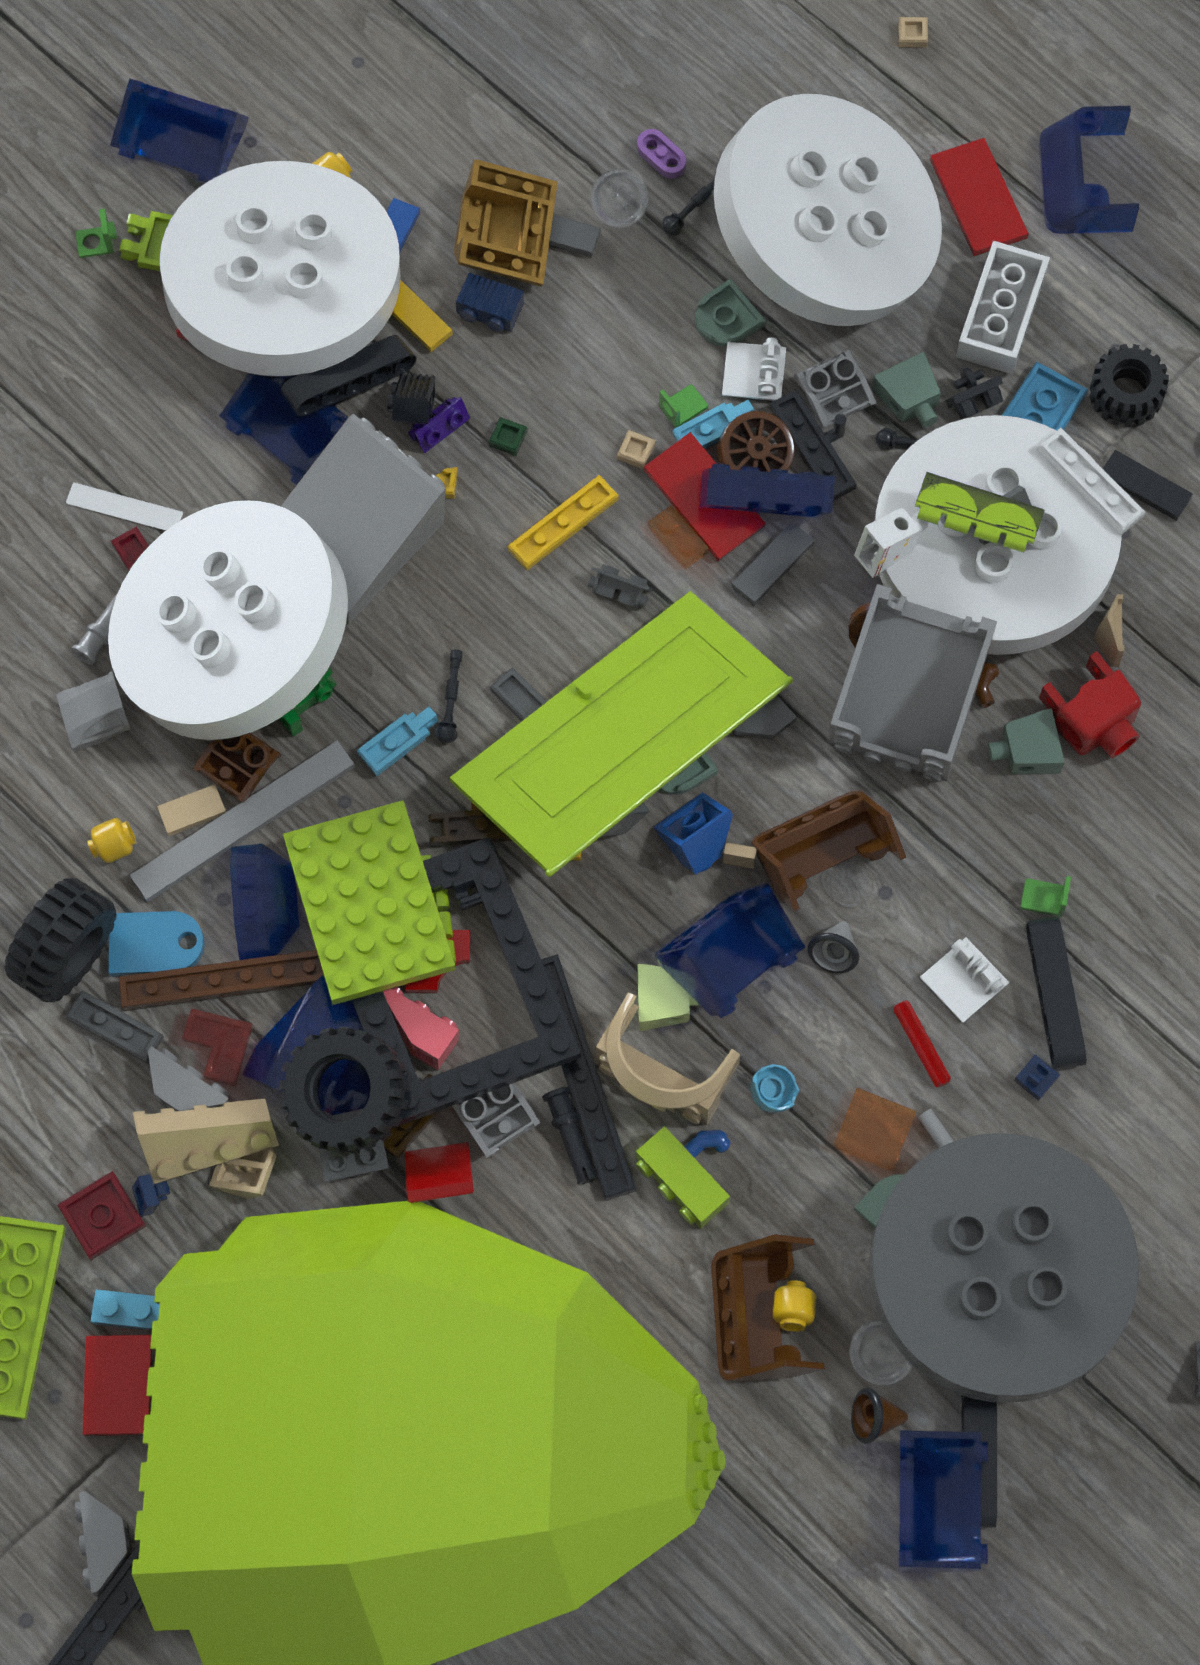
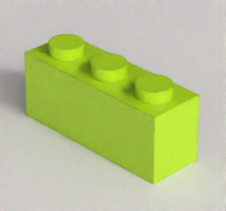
[636,1126,730,1229]

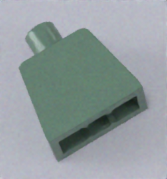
[872,351,940,428]
[988,708,1065,774]

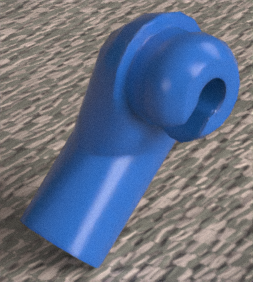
[684,1130,731,1158]

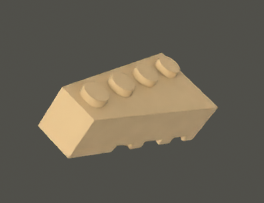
[133,1099,279,1184]

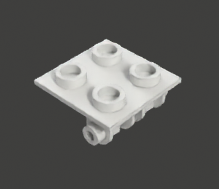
[722,337,786,401]
[920,937,1009,1023]

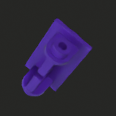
[408,397,470,453]

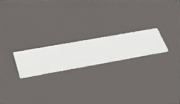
[66,482,183,530]

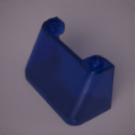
[110,78,249,183]
[219,373,349,485]
[654,883,805,1018]
[899,1430,988,1573]

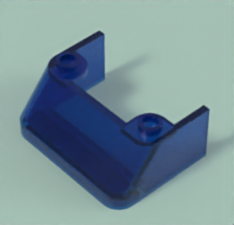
[1039,105,1139,234]

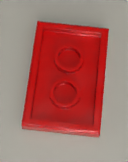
[83,1335,152,1436]

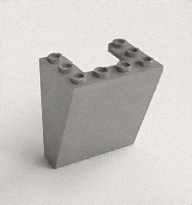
[280,414,446,624]
[830,584,997,782]

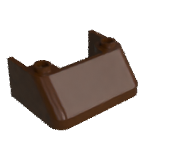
[752,791,906,911]
[711,1234,825,1381]

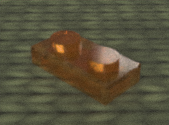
[648,505,709,570]

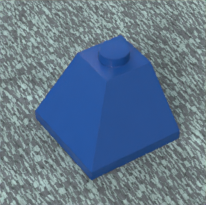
[654,792,733,875]

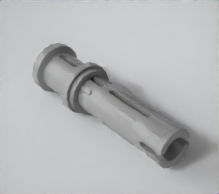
[71,591,119,665]

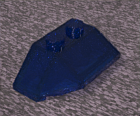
[230,843,300,960]

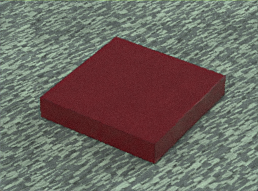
[57,1171,147,1261]

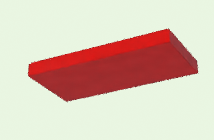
[930,138,1029,256]
[643,432,766,562]
[405,1142,474,1203]

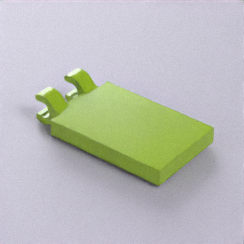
[119,211,173,272]

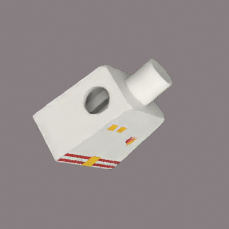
[854,508,928,578]

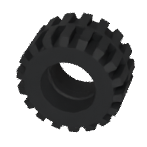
[1089,344,1169,427]

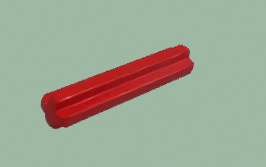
[894,1000,951,1088]

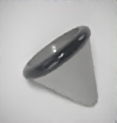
[807,921,859,973]

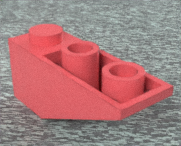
[383,987,459,1070]

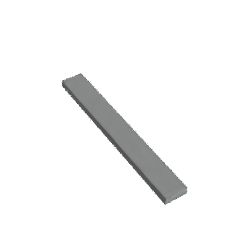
[130,741,355,903]

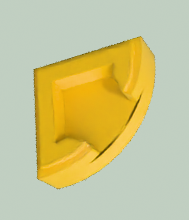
[435,467,458,499]

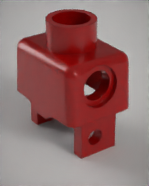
[1039,651,1141,758]

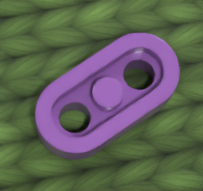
[637,129,686,179]

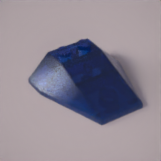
[242,974,371,1116]

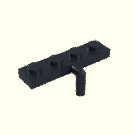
[770,390,857,502]

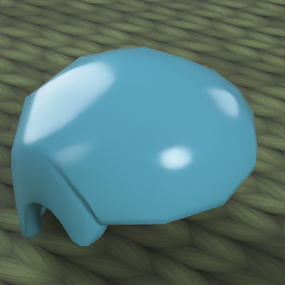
[750,1064,799,1113]

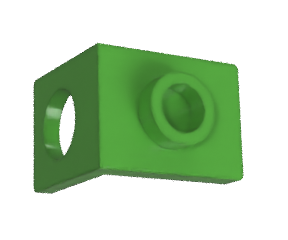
[75,208,117,258]
[659,384,708,428]
[1020,876,1071,917]

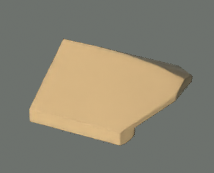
[1094,594,1124,667]
[209,1148,277,1199]

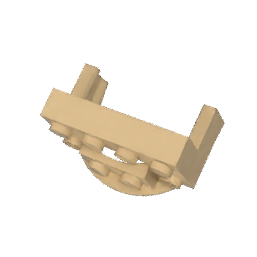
[596,992,740,1125]

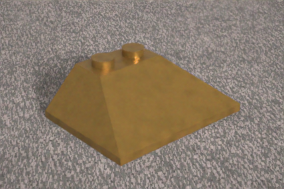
[454,159,558,287]

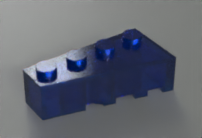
[700,464,835,518]

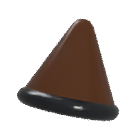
[851,1388,908,1444]

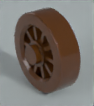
[717,411,795,489]

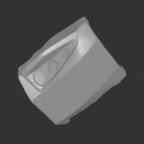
[794,350,876,428]
[56,671,130,752]
[451,1083,540,1158]

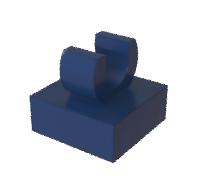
[1014,1054,1060,1101]
[132,1174,170,1217]

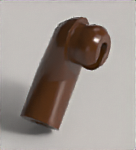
[975,662,999,708]

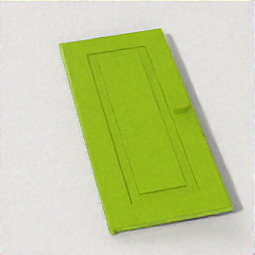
[450,591,793,877]

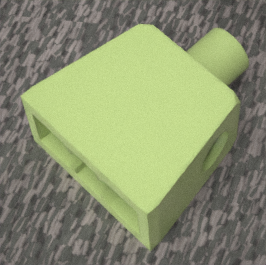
[638,964,708,1031]

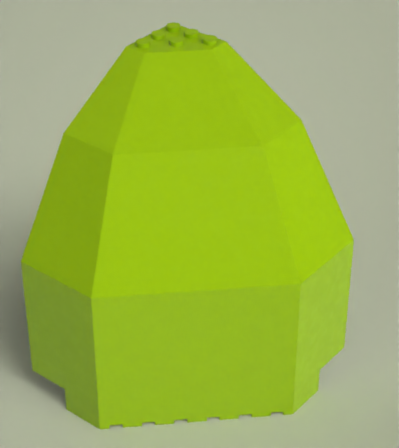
[132,1201,726,1665]

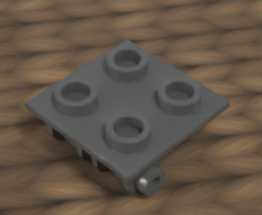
[318,1109,389,1182]

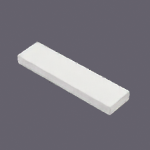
[1038,428,1146,535]

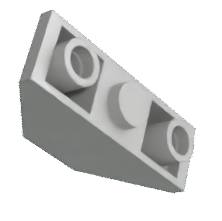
[148,1046,230,1112]
[75,1491,131,1596]

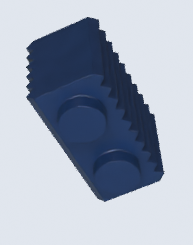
[455,272,524,332]

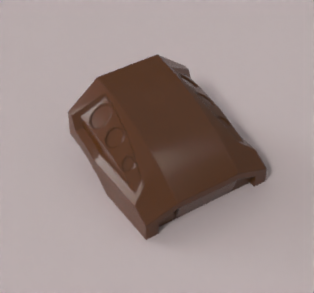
[192,733,282,803]

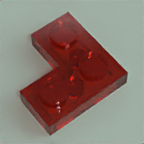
[182,1008,253,1086]

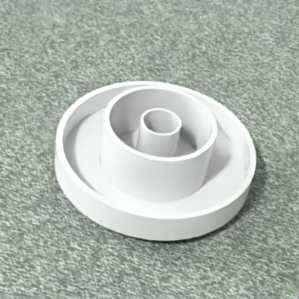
[714,94,942,326]
[160,161,401,376]
[875,415,1122,655]
[108,501,348,740]

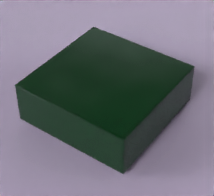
[489,417,528,456]

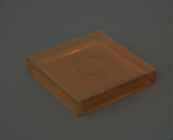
[833,1088,917,1172]

